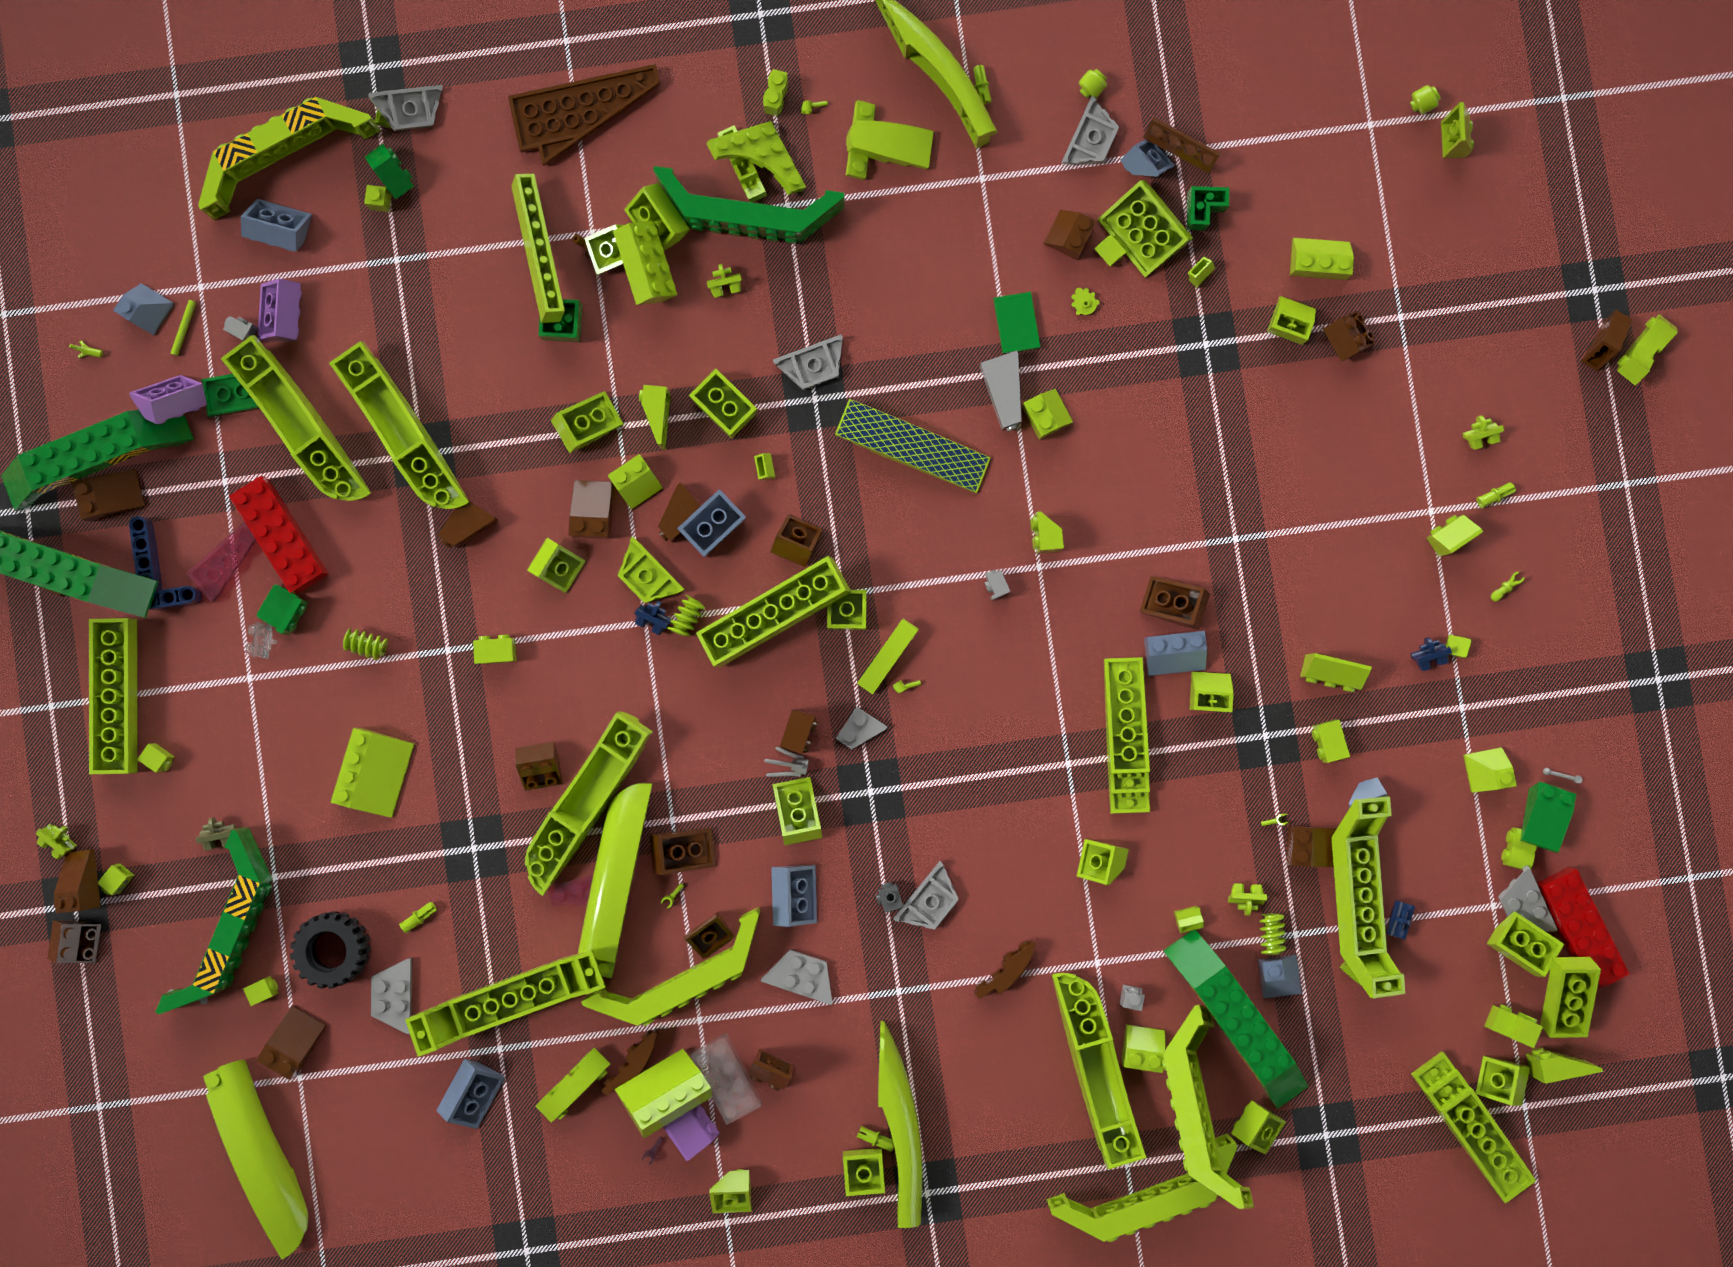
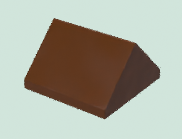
[684,912,734,959]

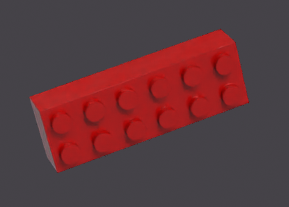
[229,475,329,595]
[1537,867,1630,991]

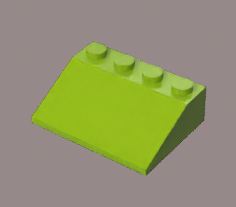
[1098,180,1193,277]
[331,728,414,818]
[615,1049,713,1138]

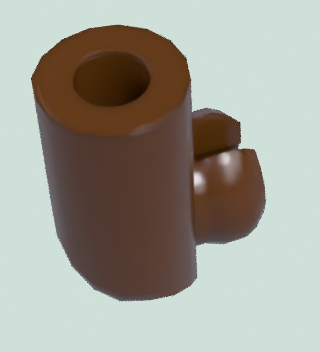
[572,234,591,259]

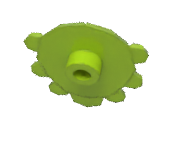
[1071,288,1099,315]

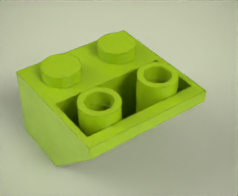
[1267,296,1316,345]
[1030,511,1064,554]
[1189,672,1233,712]

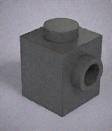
[876,881,903,913]

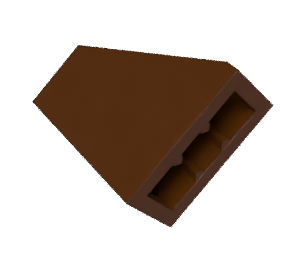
[1581,310,1633,371]
[658,482,701,543]
[437,501,498,548]

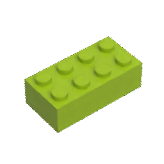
[613,222,677,305]
[1540,957,1601,1038]

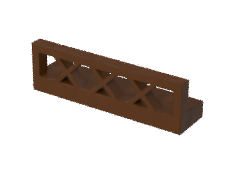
[1143,117,1221,173]

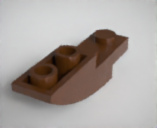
[973,940,1036,999]
[601,1028,658,1096]

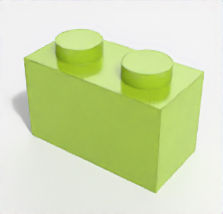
[473,635,517,664]
[1311,719,1350,763]

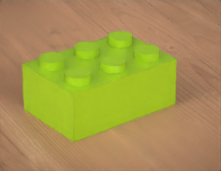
[689,369,758,439]

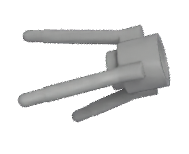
[764,747,808,777]

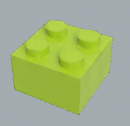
[827,590,866,630]
[843,1148,885,1196]

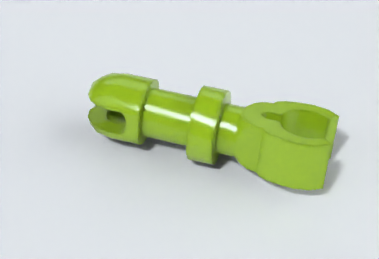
[1491,572,1525,601]

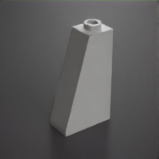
[980,351,1021,432]

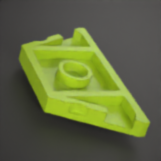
[618,537,685,603]

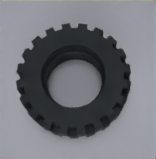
[290,911,371,989]

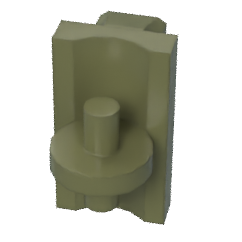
[195,817,236,851]

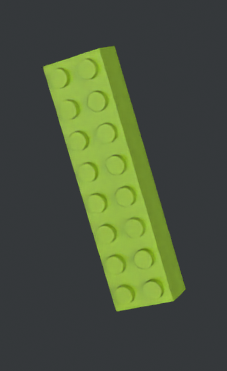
[696,556,851,667]
[89,618,138,774]

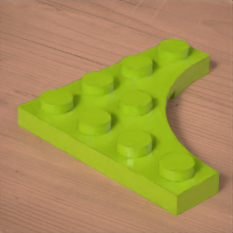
[706,121,806,195]

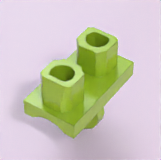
[707,264,742,298]
[1462,415,1504,449]
[36,824,77,860]
[1228,883,1267,916]

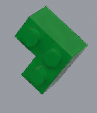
[365,144,414,199]
[1186,186,1230,231]
[538,299,583,343]

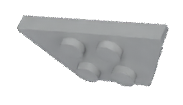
[368,85,443,131]
[1061,96,1119,165]
[773,334,843,390]
[893,861,959,930]
[1498,866,1557,932]
[761,949,832,1005]
[371,958,412,1034]

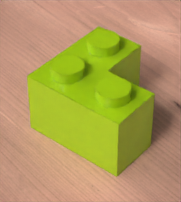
[1484,1004,1543,1048]

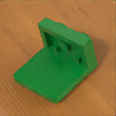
[257,584,309,635]

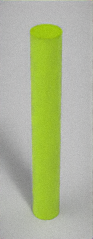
[170,300,197,356]

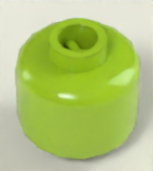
[1079,69,1107,98]
[1410,85,1440,114]

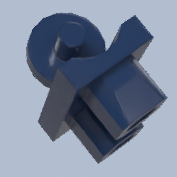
[634,601,672,635]
[1410,637,1452,671]
[1385,900,1415,940]

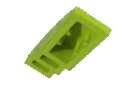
[718,125,767,203]
[857,618,919,695]

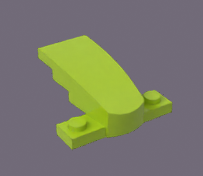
[845,100,934,180]

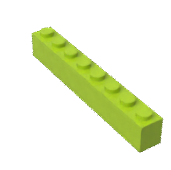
[511,174,565,323]

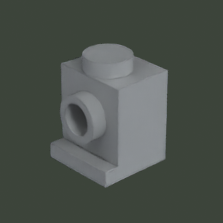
[223,316,258,341]
[984,570,1011,600]
[1119,984,1145,1011]

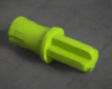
[973,65,992,105]
[1476,482,1516,508]
[399,902,437,933]
[857,1125,894,1152]

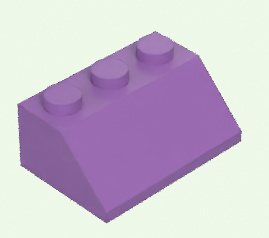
[257,279,302,342]
[129,375,207,424]
[663,1105,719,1161]

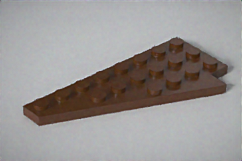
[508,64,661,166]

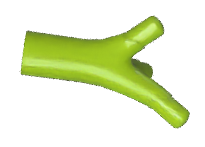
[69,340,103,359]

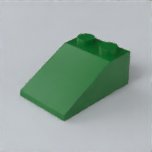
[1520,781,1576,853]

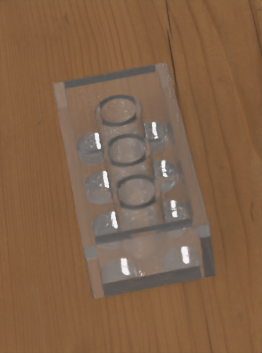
[690,1033,762,1125]

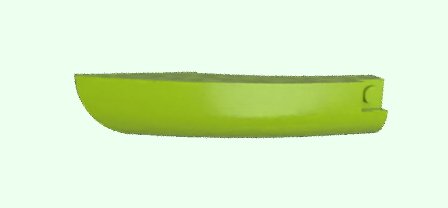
[875,0,998,149]
[221,335,371,501]
[329,341,469,509]
[525,711,653,896]
[578,783,652,978]
[1052,973,1146,1169]
[878,1021,922,1228]
[203,1059,308,1259]

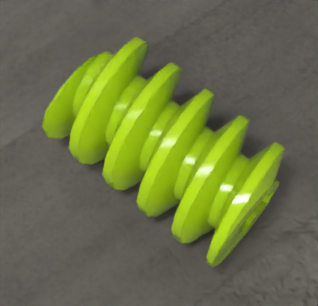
[667,594,705,637]
[343,627,388,660]
[1259,913,1286,955]

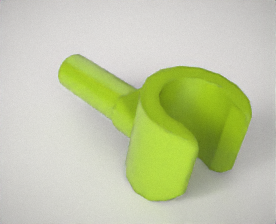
[801,100,828,114]
[893,680,921,693]
[1261,813,1290,826]
[661,883,684,908]

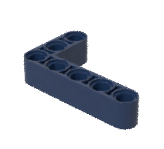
[129,516,202,610]

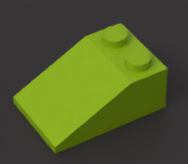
[1441,102,1474,158]
[639,385,671,450]
[551,391,623,453]
[773,777,822,846]
[1526,1048,1603,1084]

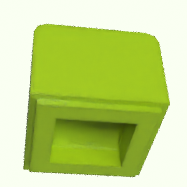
[1446,635,1471,658]

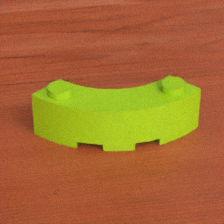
[1617,314,1678,386]
[535,1048,610,1123]

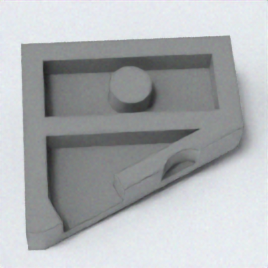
[836,707,887,749]

